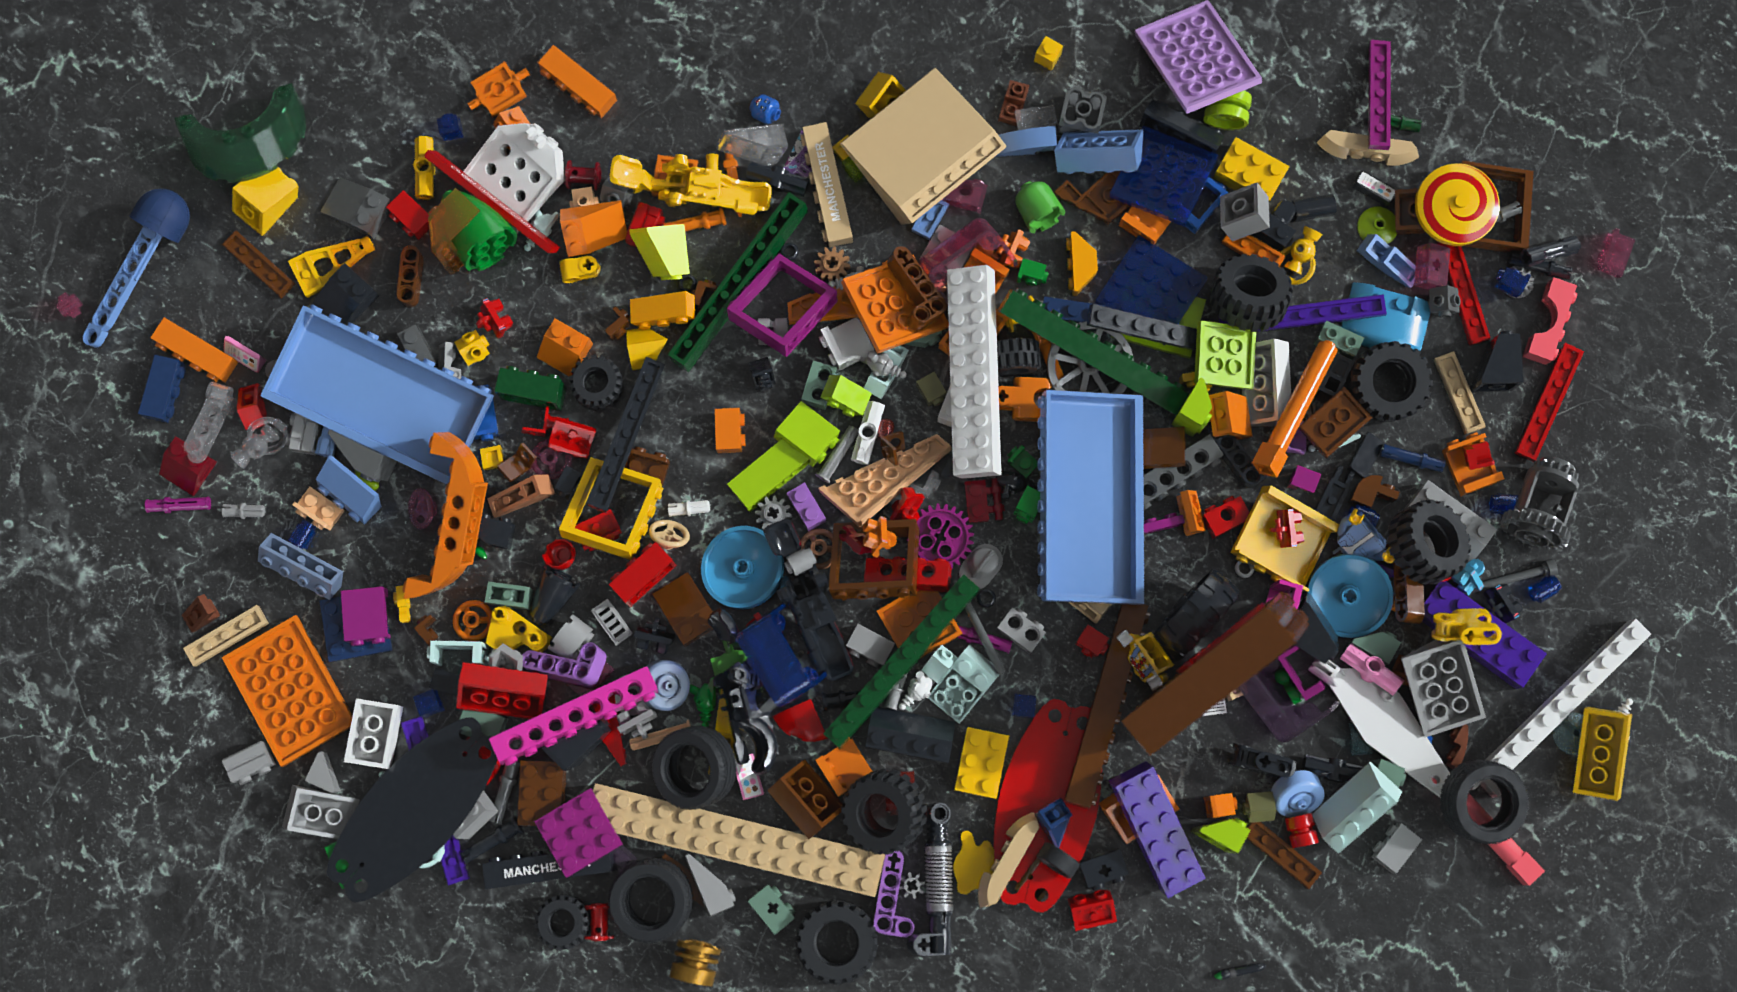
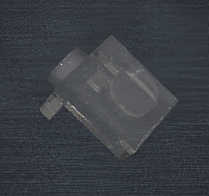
[910,470,941,499]

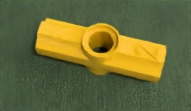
[413,136,435,200]

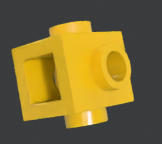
[454,330,490,366]

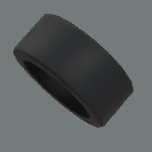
[1037,842,1080,879]

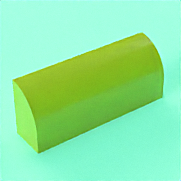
[727,439,811,512]

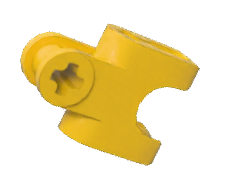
[1431,609,1502,645]

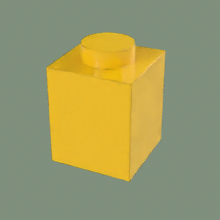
[1034,36,1063,71]

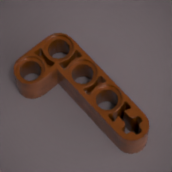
[887,246,947,331]
[1381,544,1425,624]

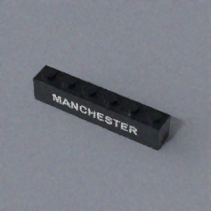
[482,851,615,890]

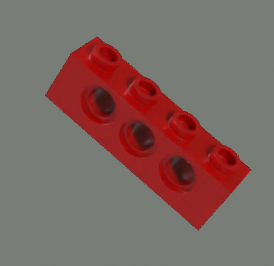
[864,556,952,592]

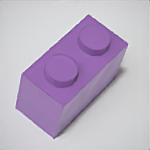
[787,483,826,532]

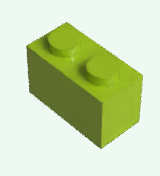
[820,375,872,417]

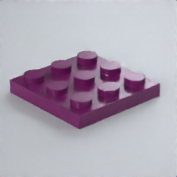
[534,788,623,878]

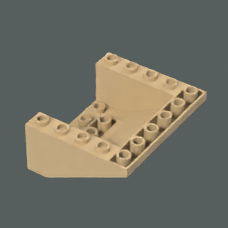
[840,68,1007,225]

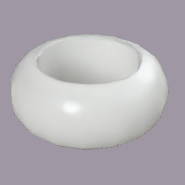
[1235,561,1254,578]

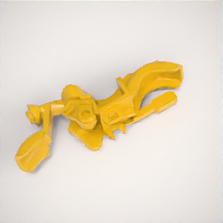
[610,154,772,215]

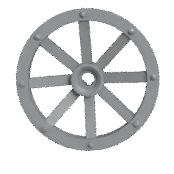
[1047,321,1134,394]

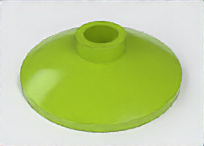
[1357,207,1397,244]

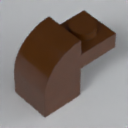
[1348,475,1400,510]

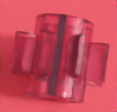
[56,292,83,318]

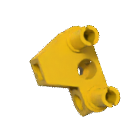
[486,606,553,653]

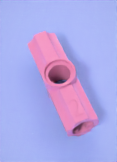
[1340,643,1405,696]

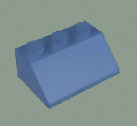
[316,455,382,525]

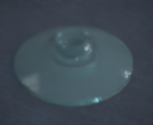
[1552,713,1583,755]

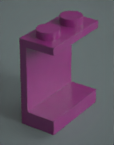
[1278,645,1325,701]

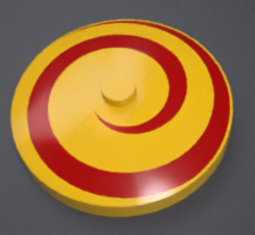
[1415,163,1500,246]

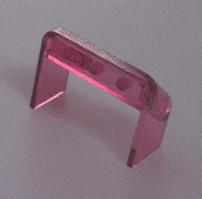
[919,218,1018,307]

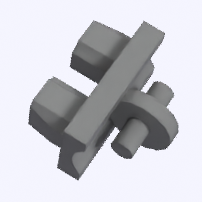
[617,701,658,739]

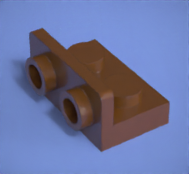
[624,446,670,486]

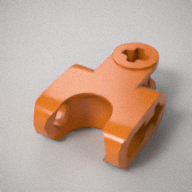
[998,377,1052,422]

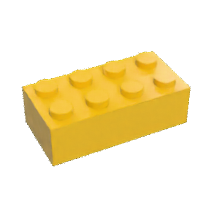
[1573,707,1632,801]

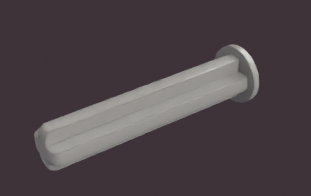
[815,426,859,483]

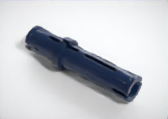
[1381,444,1446,473]

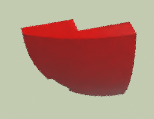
[773,699,828,742]

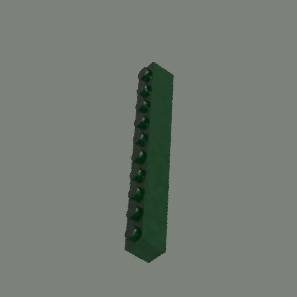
[668,192,808,373]
[997,288,1189,415]
[823,574,980,749]

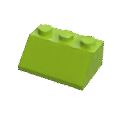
[1171,377,1212,437]
[1190,818,1250,853]

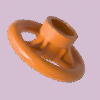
[453,600,492,642]

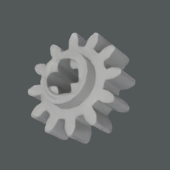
[755,496,792,530]

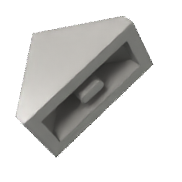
[305,752,341,793]

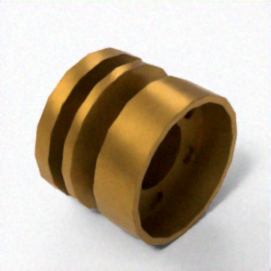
[669,939,721,986]

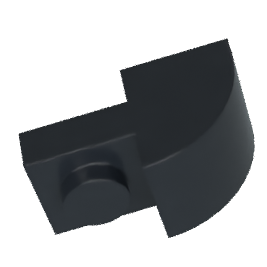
[1318,353,1355,396]

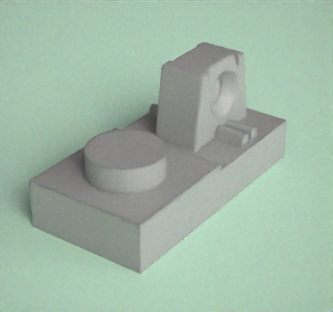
[438,342,461,379]

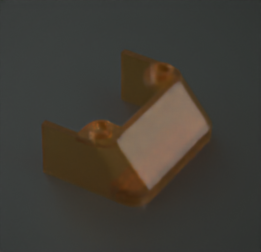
[428,188,480,274]

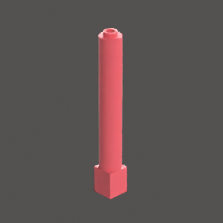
[1432,772,1545,886]

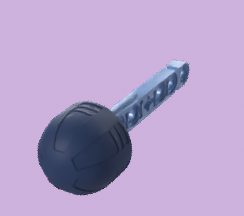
[83,189,190,348]

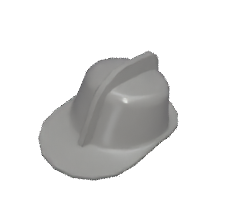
[959,544,1003,589]

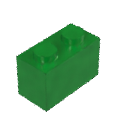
[1014,486,1040,524]

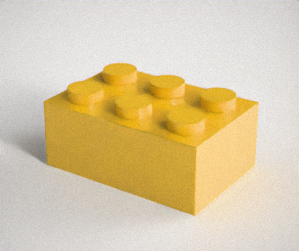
[1213,137,1290,202]
[954,727,1009,799]

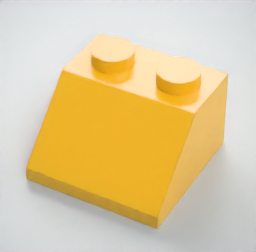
[855,72,906,118]

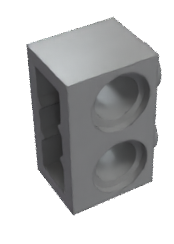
[996,608,1046,654]

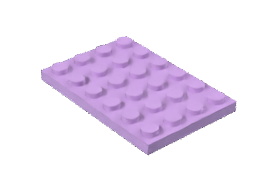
[1135,0,1262,114]

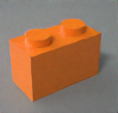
[715,408,746,453]

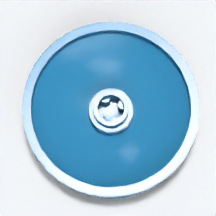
[701,526,784,609]
[1308,554,1393,638]

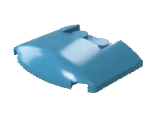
[1341,282,1430,351]

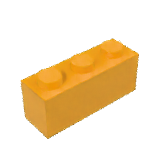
[630,291,695,330]

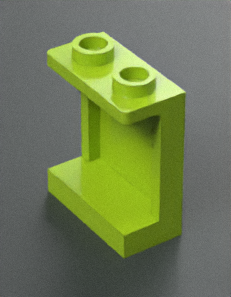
[774,401,840,467]

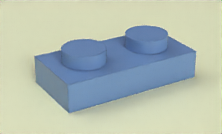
[912,200,949,240]

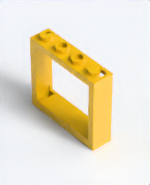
[559,457,664,560]

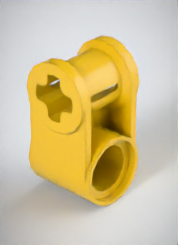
[559,256,601,283]

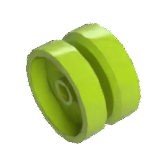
[1203,91,1252,130]

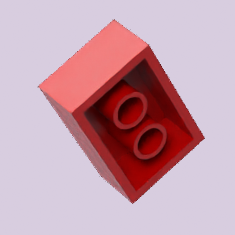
[609,542,677,608]

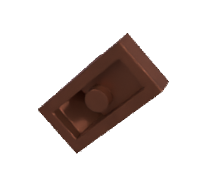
[182,594,220,633]

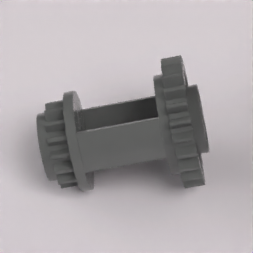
[1500,457,1579,550]

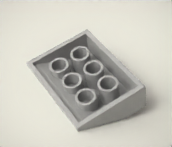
[1387,480,1498,582]
[1401,640,1486,737]

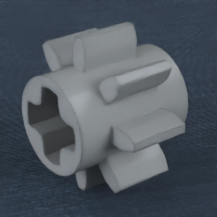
[899,872,925,899]

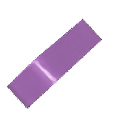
[522,642,607,687]
[874,851,914,937]

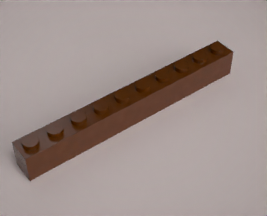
[1064,604,1150,809]

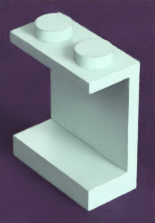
[427,641,489,666]

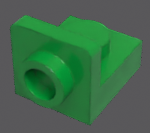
[1007,445,1038,479]

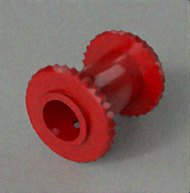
[584,903,614,941]

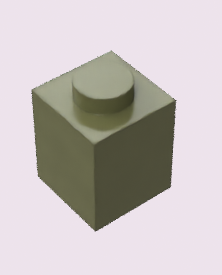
[916,372,947,407]
[1242,791,1276,823]

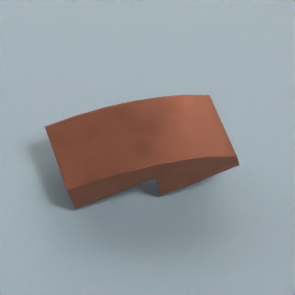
[998,80,1030,126]
[1446,724,1468,769]

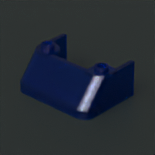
[737,603,827,707]

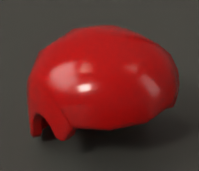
[542,539,576,570]

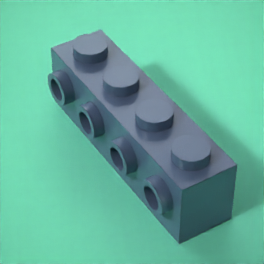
[258,533,343,600]

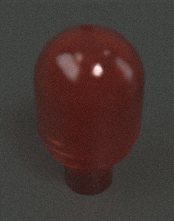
[877,418,894,447]

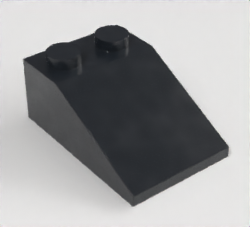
[309,263,379,325]

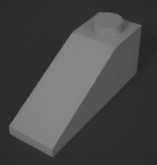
[685,854,736,917]

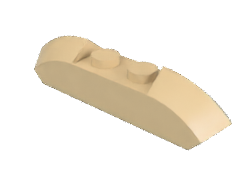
[1317,130,1419,166]
[978,812,1039,908]

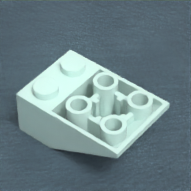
[928,645,999,724]

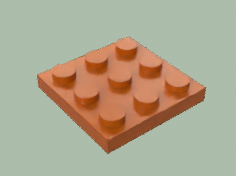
[877,591,963,659]

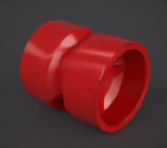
[1285,813,1319,848]

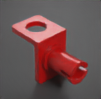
[521,406,569,437]

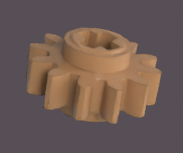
[814,246,850,281]

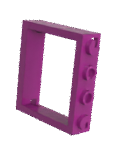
[727,254,838,357]

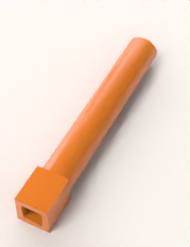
[1252,340,1338,478]

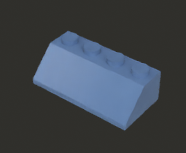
[1054,130,1143,174]

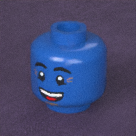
[750,94,781,124]

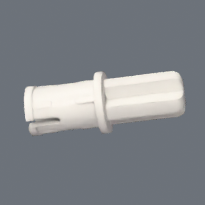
[668,500,710,517]

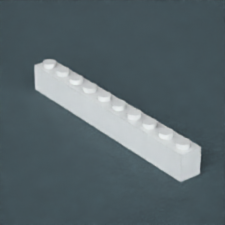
[1485,619,1651,769]

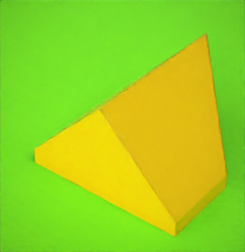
[627,328,668,370]

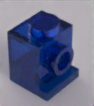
[437,114,464,142]
[1494,267,1531,298]

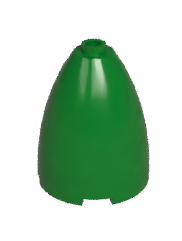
[441,190,517,271]

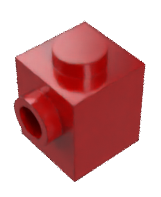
[1075,625,1109,658]

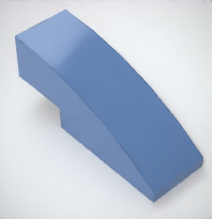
[995,126,1057,157]
[1356,234,1422,288]

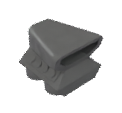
[1057,87,1107,134]

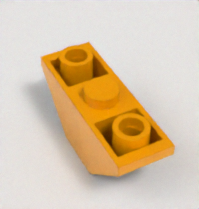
[1066,231,1098,296]

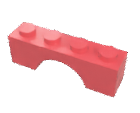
[1523,277,1577,365]

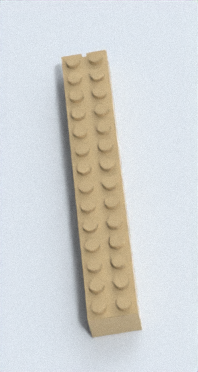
[593,783,885,897]

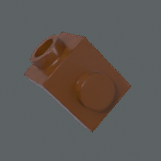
[691,280,718,310]
[604,306,631,341]

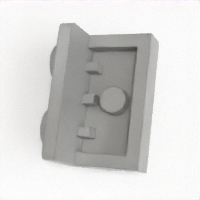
[489,643,523,671]

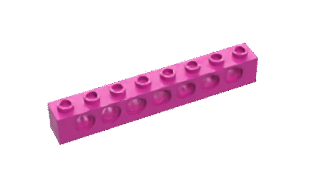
[489,666,658,766]

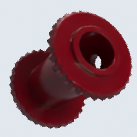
[564,160,601,191]

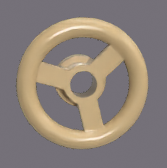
[649,520,690,550]

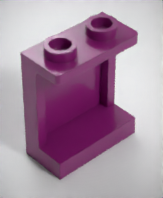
[341,587,391,646]

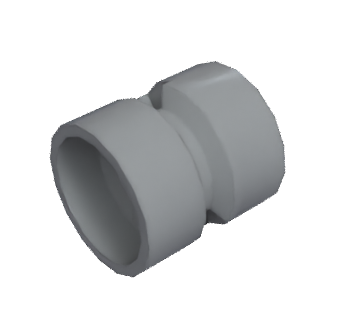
[758,318,788,345]

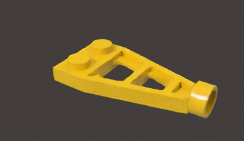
[288,236,375,298]

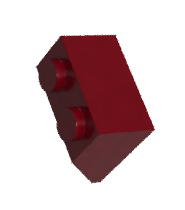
[159,436,217,496]

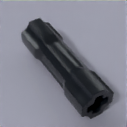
[1520,236,1581,267]

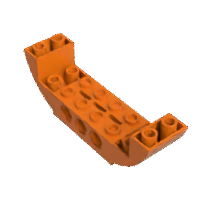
[403,432,488,599]

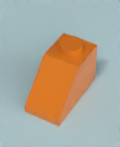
[1204,793,1238,818]

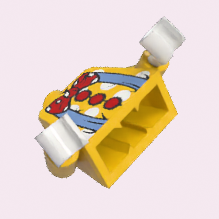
[1116,630,1174,691]

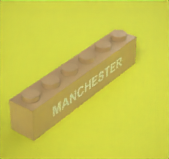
[800,122,853,248]

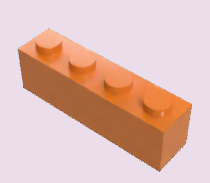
[538,45,617,118]
[151,317,238,383]

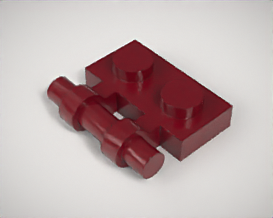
[964,478,1005,524]

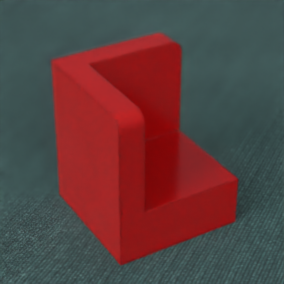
[1463,441,1495,470]

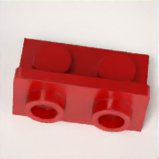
[1068,890,1117,931]

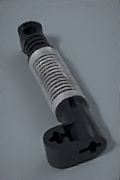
[907,803,954,956]

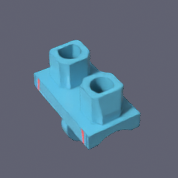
[1452,559,1485,596]

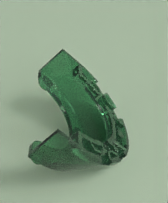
[174,83,306,182]

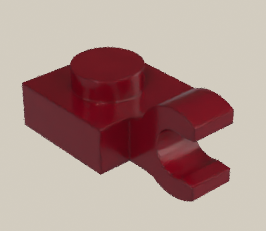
[838,525,872,554]

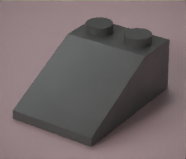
[320,177,391,239]
[328,429,397,483]

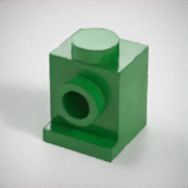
[1016,258,1049,286]

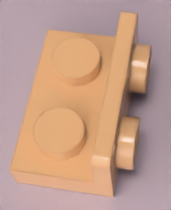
[292,487,345,530]

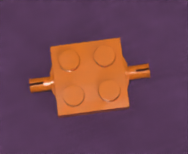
[467,62,530,117]

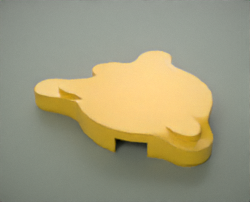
[953,831,994,895]

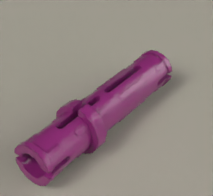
[145,496,211,513]
[957,625,1013,654]

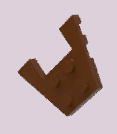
[1054,171,1139,224]

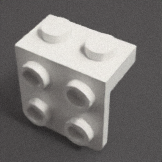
[819,318,874,371]

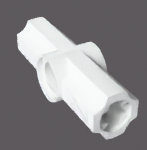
[851,401,885,465]

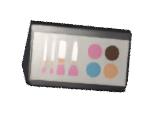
[1352,170,1397,207]

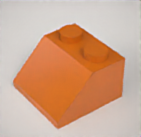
[537,318,593,377]

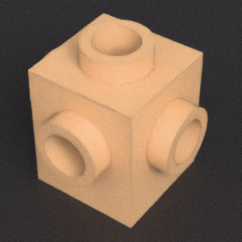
[570,187,599,208]

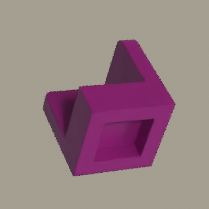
[1287,465,1321,493]

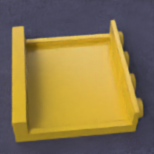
[1230,485,1339,592]

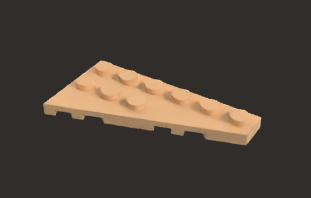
[818,434,952,527]

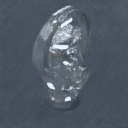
[230,417,288,468]

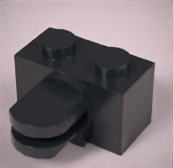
[1252,200,1296,252]

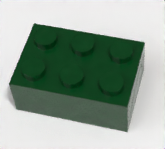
[495,366,567,411]

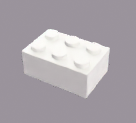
[344,699,403,769]

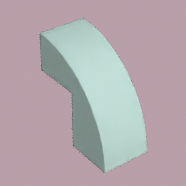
[864,345,909,399]

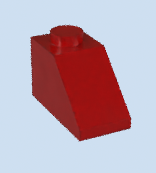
[237,383,267,430]

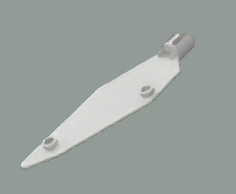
[1308,659,1450,798]

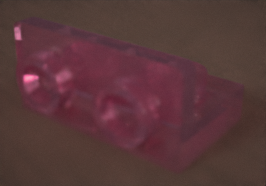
[1596,228,1635,278]

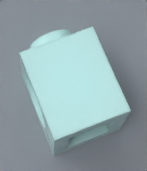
[922,645,958,684]

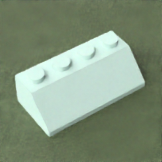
[1312,762,1402,854]

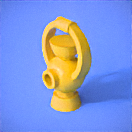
[1279,226,1323,285]

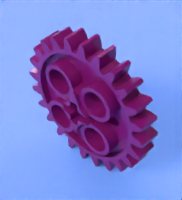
[907,503,975,569]

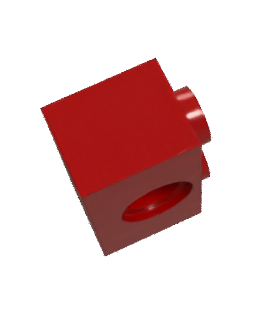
[1203,496,1250,539]

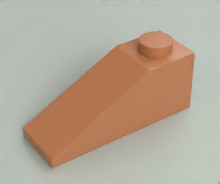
[487,475,555,518]

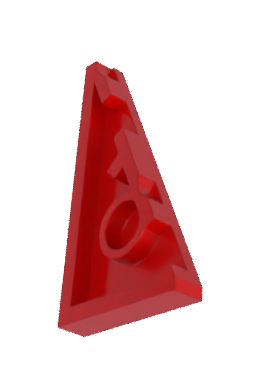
[592,695,626,767]

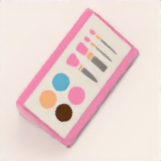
[224,336,266,373]
[735,754,764,800]

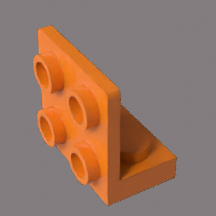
[1119,193,1175,248]
[815,739,872,797]

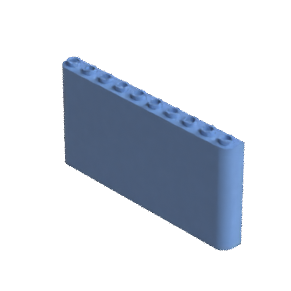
[260,304,494,484]
[1037,390,1144,605]

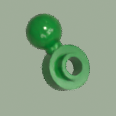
[1274,668,1302,705]

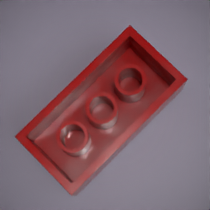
[456,662,548,719]

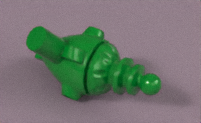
[689,677,716,727]

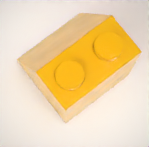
[232,161,298,236]

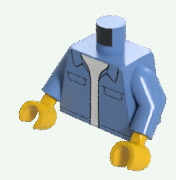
[1333,508,1395,563]

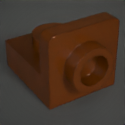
[414,615,439,646]

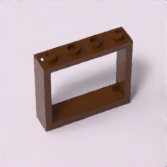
[1459,161,1534,254]
[829,519,919,601]

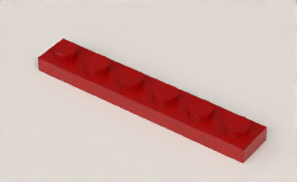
[1515,343,1584,462]

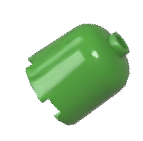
[1015,181,1065,233]

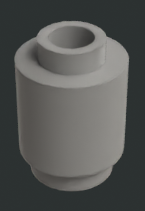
[784,548,817,576]

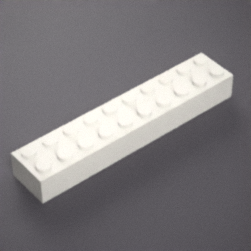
[947,265,1001,479]

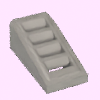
[591,599,633,646]

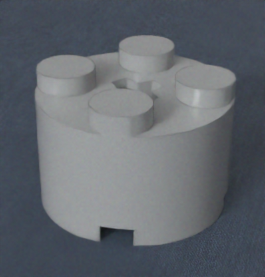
[548,615,594,660]

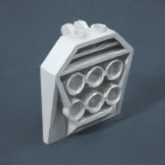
[463,123,565,233]

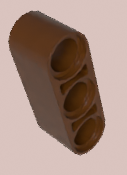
[397,245,424,308]

